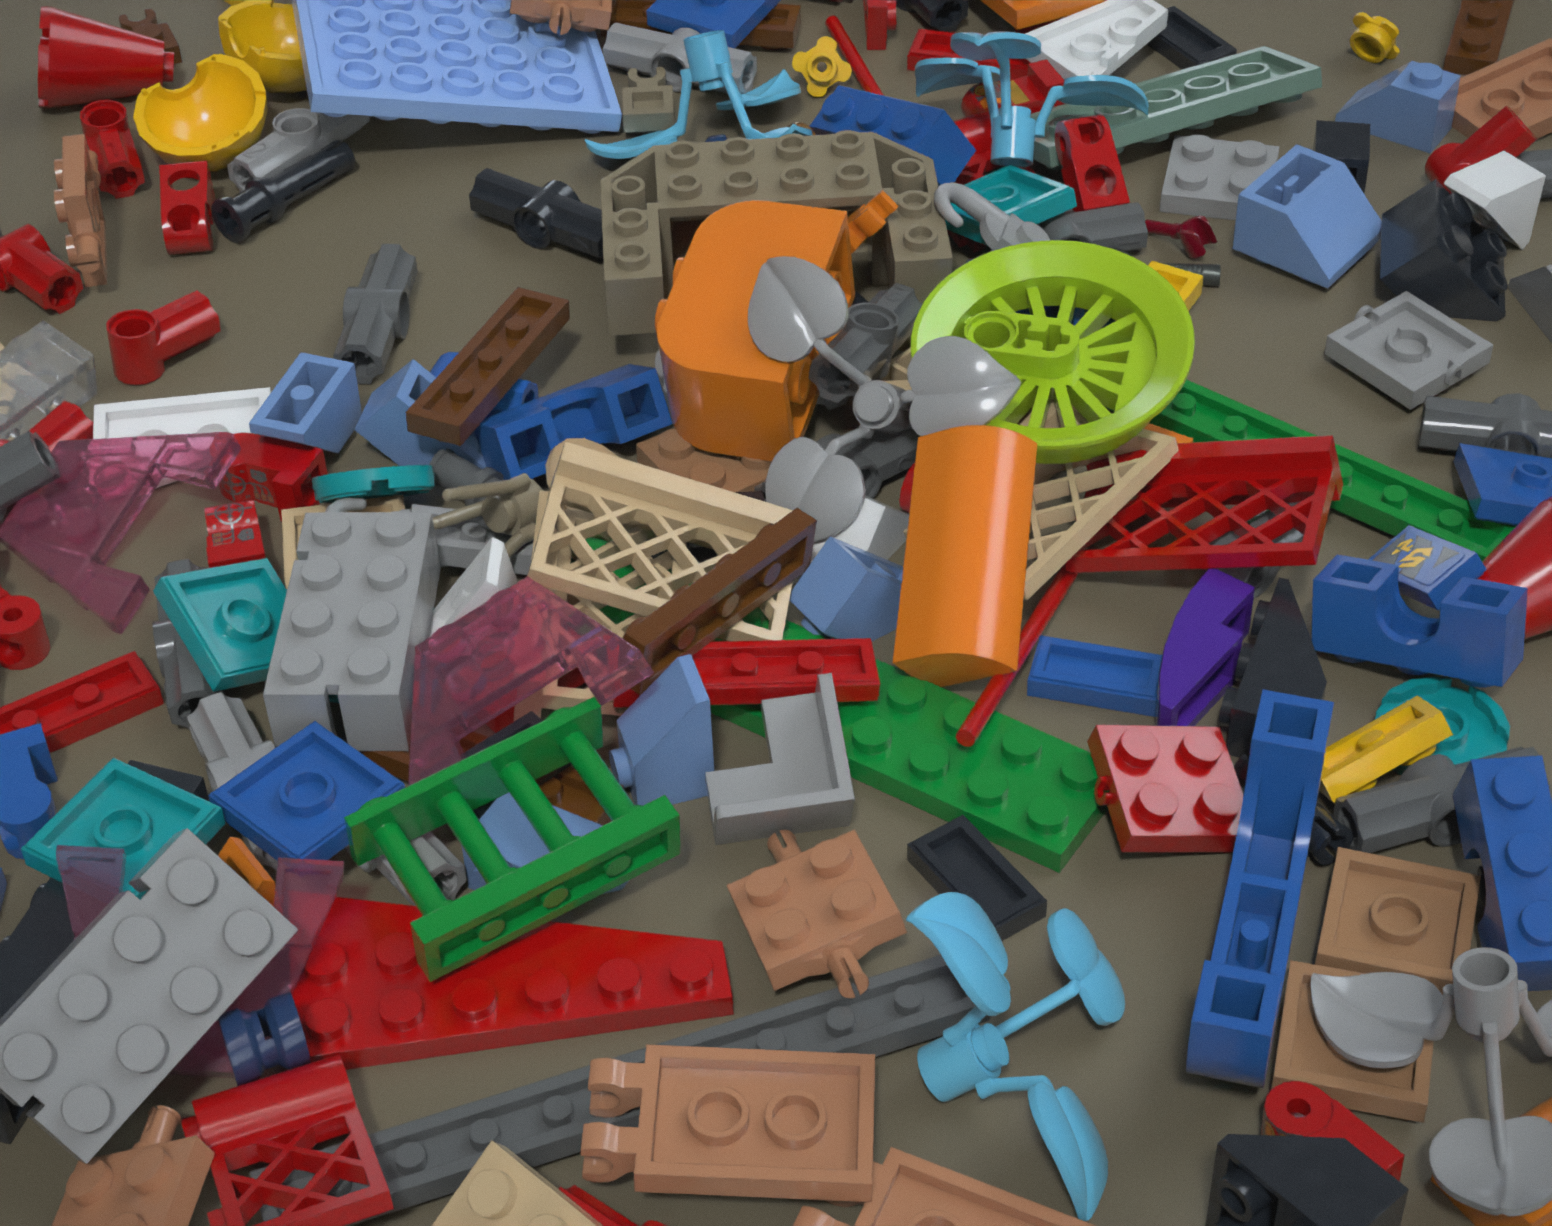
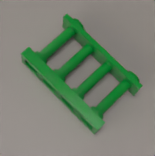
[344,697,680,982]

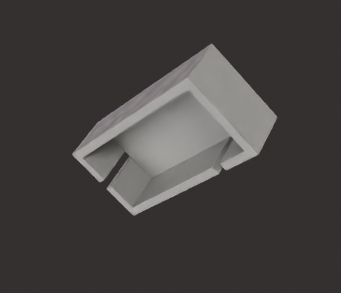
[263,511,441,751]
[0,828,298,1164]

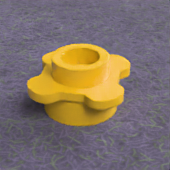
[1350,12,1400,63]
[792,36,852,97]

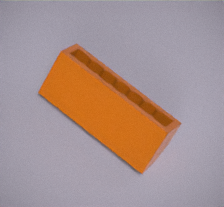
[892,425,1037,687]

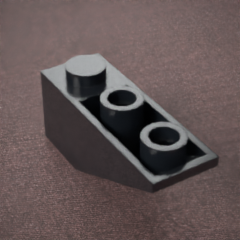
[1218,577,1327,758]

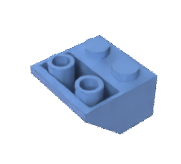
[1233,144,1382,289]

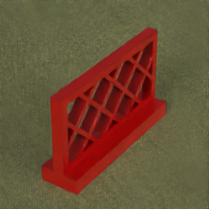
[1064,435,1343,573]

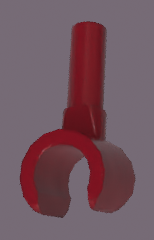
[1145,215,1218,258]

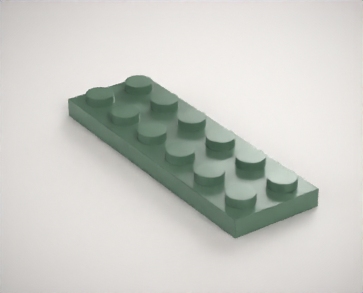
[1031,46,1322,170]

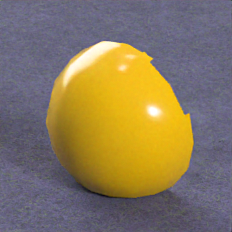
[218,0,307,93]
[133,54,268,171]

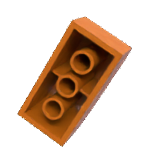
[655,200,855,462]

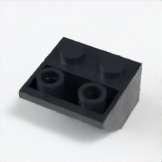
[1380,179,1508,322]
[1205,1134,1409,1226]

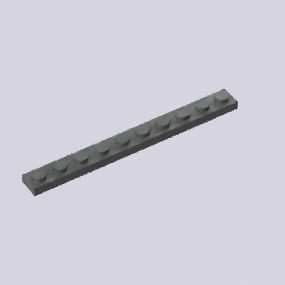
[250,955,991,1226]

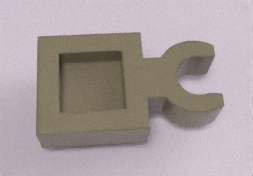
[622,67,675,134]

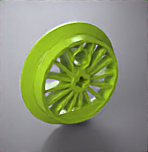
[911,240,1195,464]

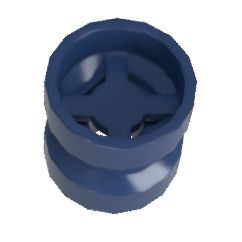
[218,992,311,1086]

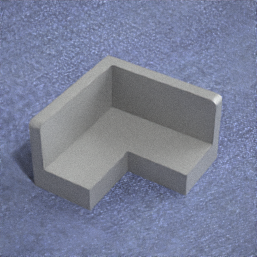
[705,673,855,845]

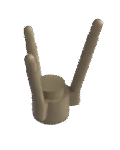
[433,473,542,559]

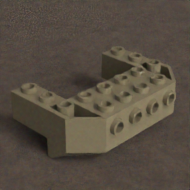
[600,130,953,336]

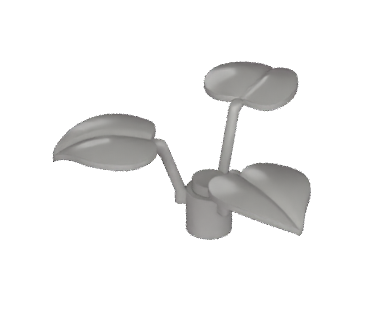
[748,256,1021,543]
[1311,947,1552,1216]

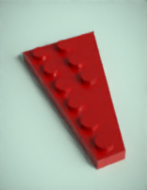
[288,891,734,1070]

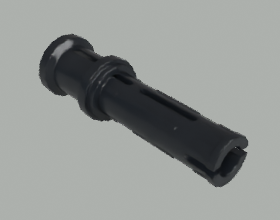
[211,139,355,243]

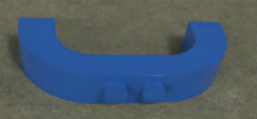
[1186,689,1334,1089]

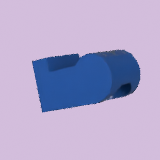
[0,723,58,859]

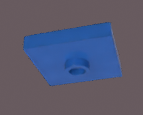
[646,0,781,48]
[1454,443,1552,526]
[208,721,406,879]

